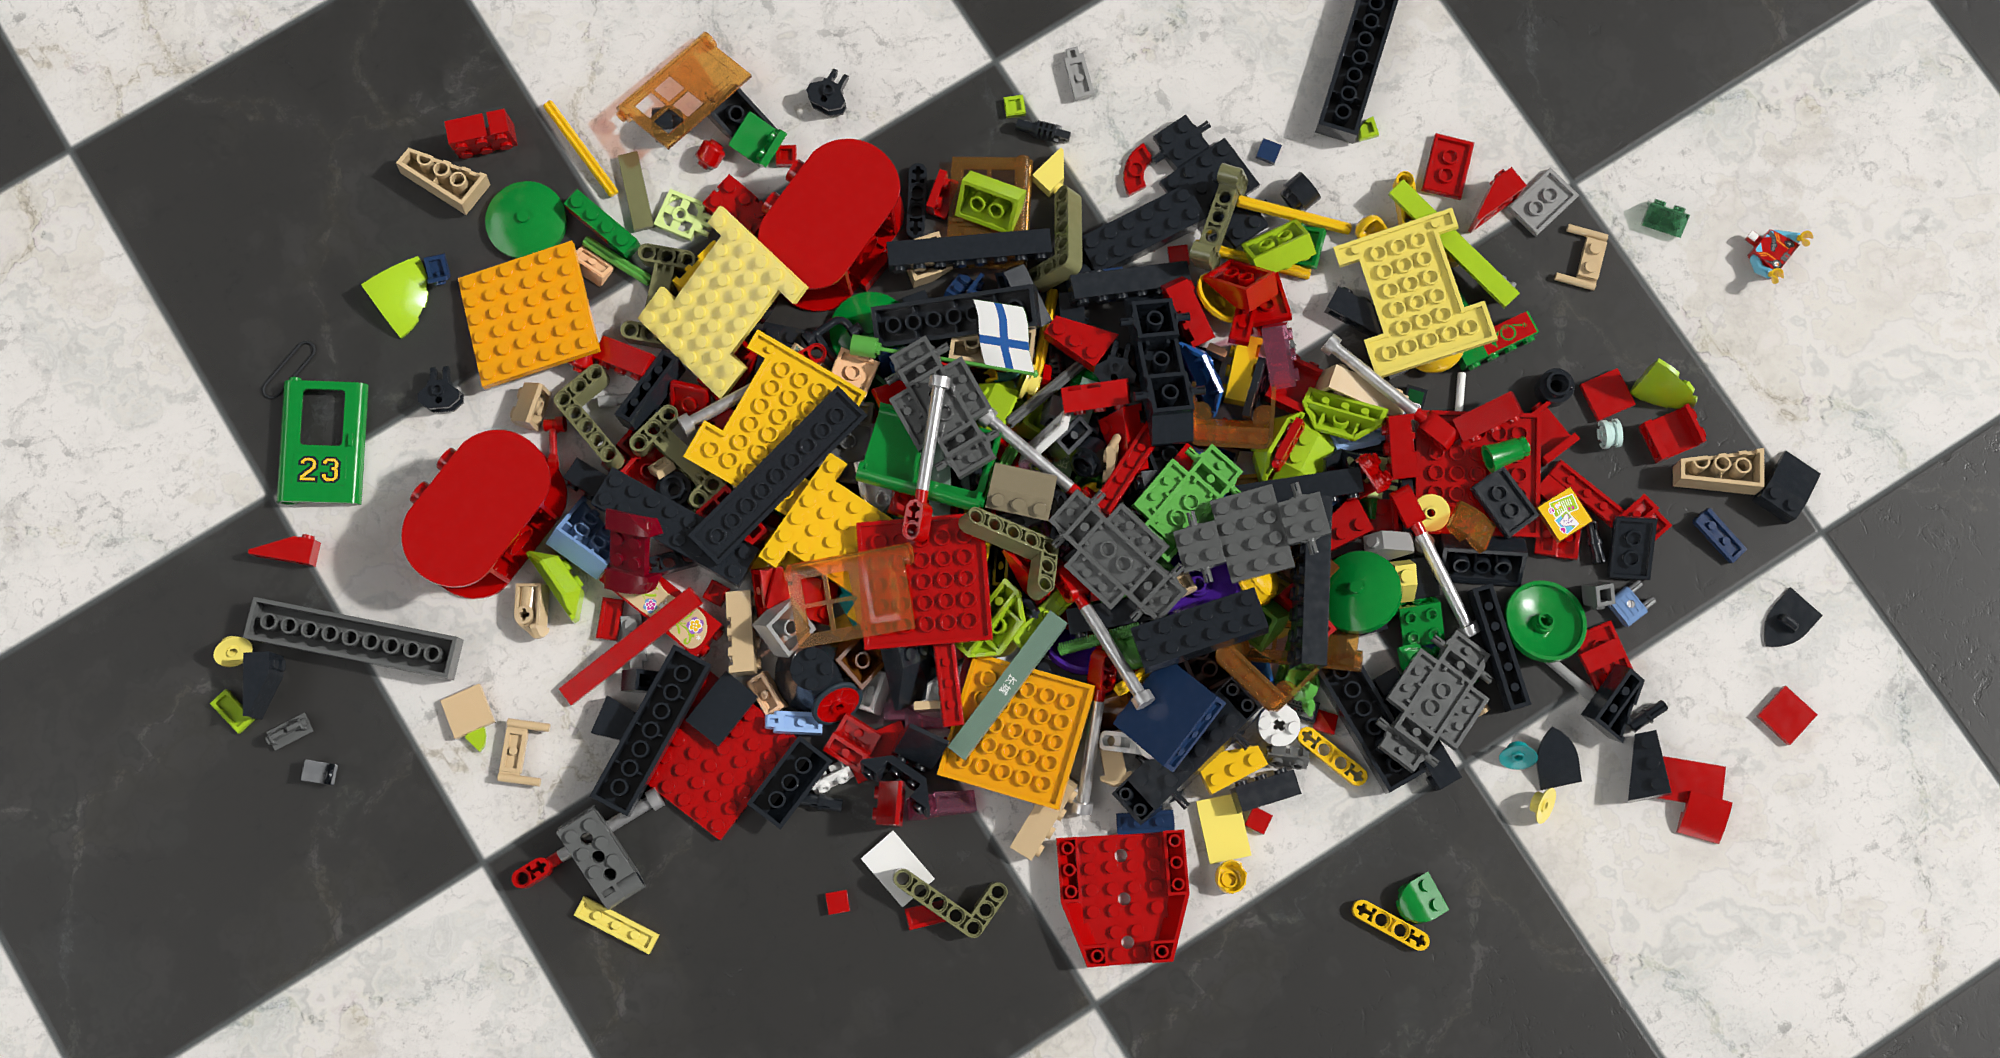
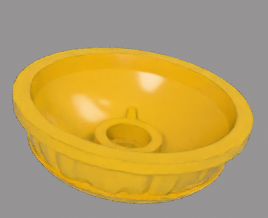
[1239,572,1279,606]

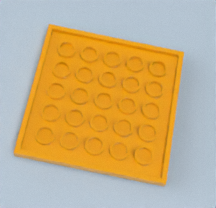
[458,240,601,389]
[937,656,1095,811]

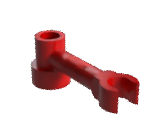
[543,416,567,470]

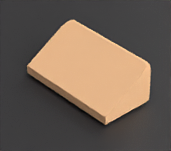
[576,246,615,287]
[746,671,789,715]

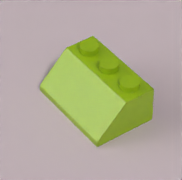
[955,171,1027,232]
[1241,219,1316,273]

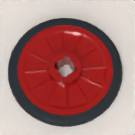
[812,682,863,725]

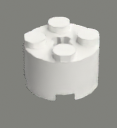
[1257,703,1300,746]

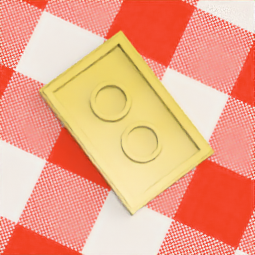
[1196,794,1252,864]

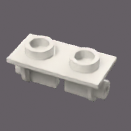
[812,761,854,794]

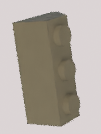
[985,462,1057,521]

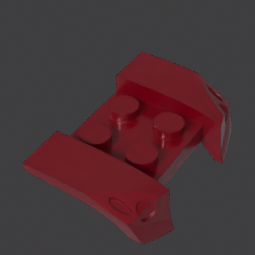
[604,508,663,594]

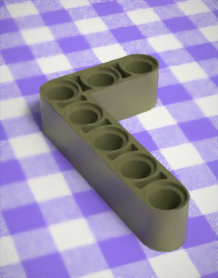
[1028,185,1082,293]
[554,364,624,470]
[958,507,1059,600]
[893,868,1008,938]

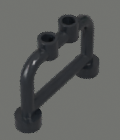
[800,316,878,365]

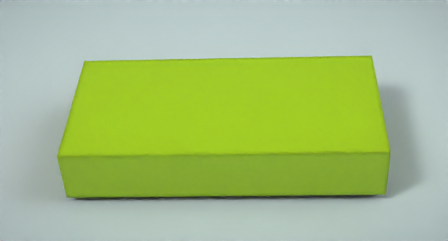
[210,689,255,734]

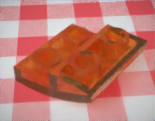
[1447,501,1496,554]

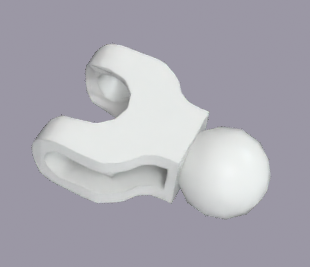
[1099,731,1154,759]

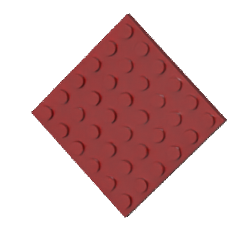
[1414,410,1541,538]
[856,514,993,650]
[648,671,797,840]

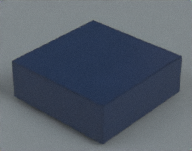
[1256,138,1282,165]

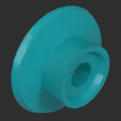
[1499,741,1538,770]

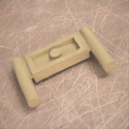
[1554,224,1608,291]
[1102,434,1121,483]
[497,718,551,787]

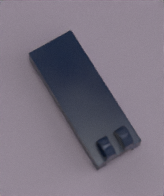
[1692,508,1747,563]
[1116,810,1175,835]

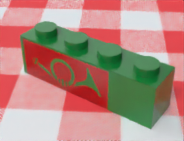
[563,189,641,261]
[1458,311,1539,371]

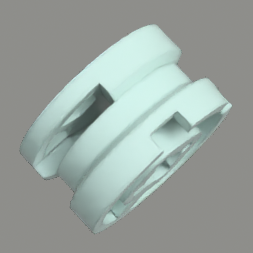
[1597,419,1623,449]

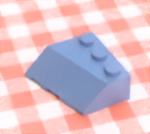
[546,495,610,580]

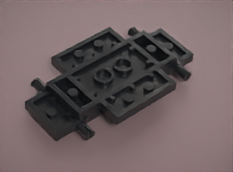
[1151,114,1268,249]

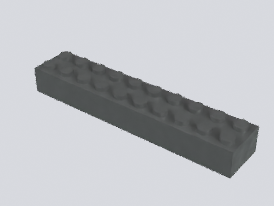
[243,597,464,681]

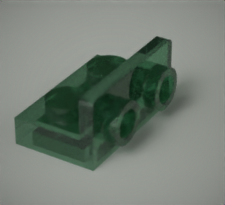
[1641,199,1690,238]

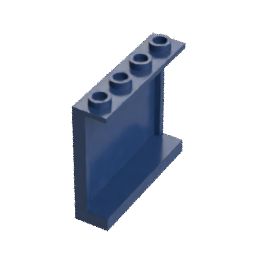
[1113,664,1226,772]

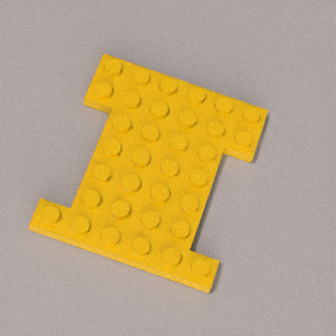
[683,329,867,515]
[758,453,893,627]

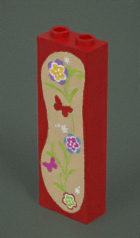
[599,567,724,658]

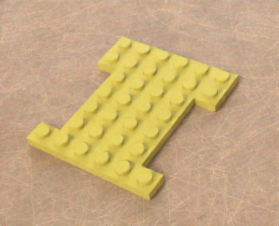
[637,206,809,399]
[1333,208,1498,378]

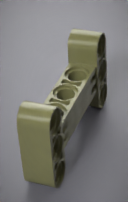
[1189,163,1248,271]
[620,243,697,350]
[629,405,731,511]

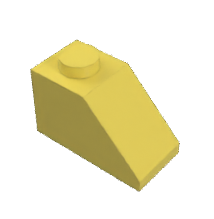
[1032,148,1064,198]
[1390,560,1417,603]

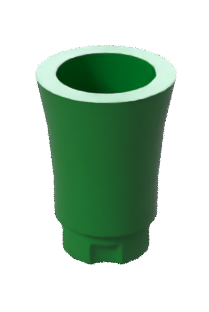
[1481,436,1531,473]

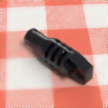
[1015,117,1071,143]
[1047,345,1066,397]

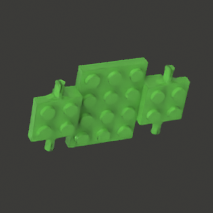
[1132,444,1243,572]

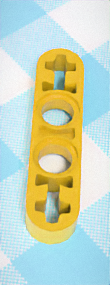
[1297,727,1368,786]
[1351,900,1430,951]

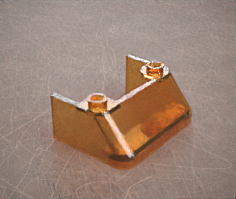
[1192,380,1276,449]
[1215,640,1319,712]

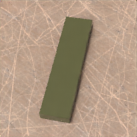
[618,151,655,232]

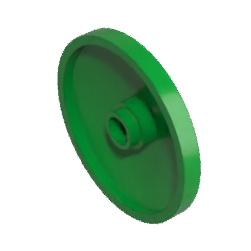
[485,181,567,259]
[829,292,906,372]
[1329,551,1402,634]
[1504,580,1587,663]

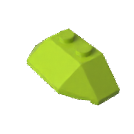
[976,380,1020,431]
[1302,387,1388,441]
[1251,412,1305,482]
[1272,414,1335,480]
[526,551,585,623]
[955,578,1026,658]

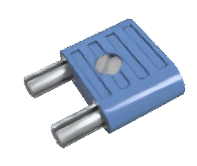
[1608,580,1656,627]

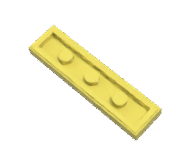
[574,896,660,954]

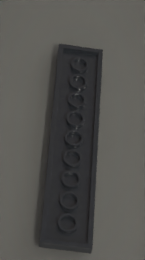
[688,386,868,565]

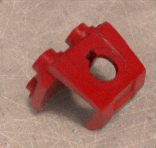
[1355,453,1393,500]

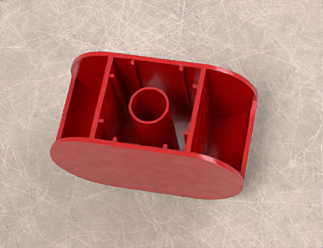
[758,139,904,312]
[401,430,568,599]

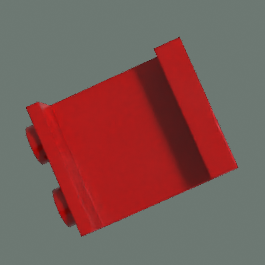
[1263,352,1323,414]
[1531,401,1580,467]
[1638,404,1707,463]

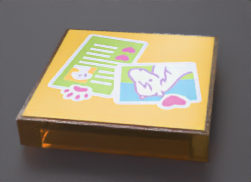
[1535,486,1593,543]

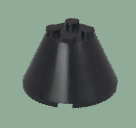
[775,631,854,712]

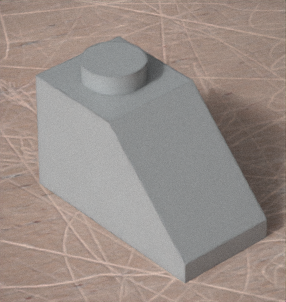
[1363,530,1414,561]

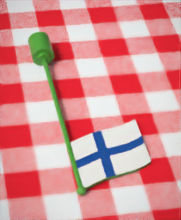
[850,299,1038,378]

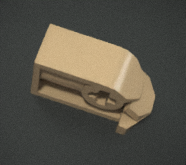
[514,583,550,639]
[1098,730,1132,787]

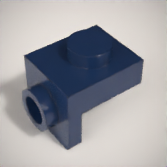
[423,253,451,286]

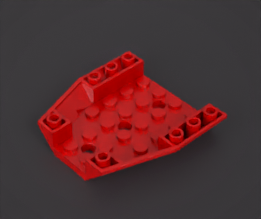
[1056,829,1190,968]

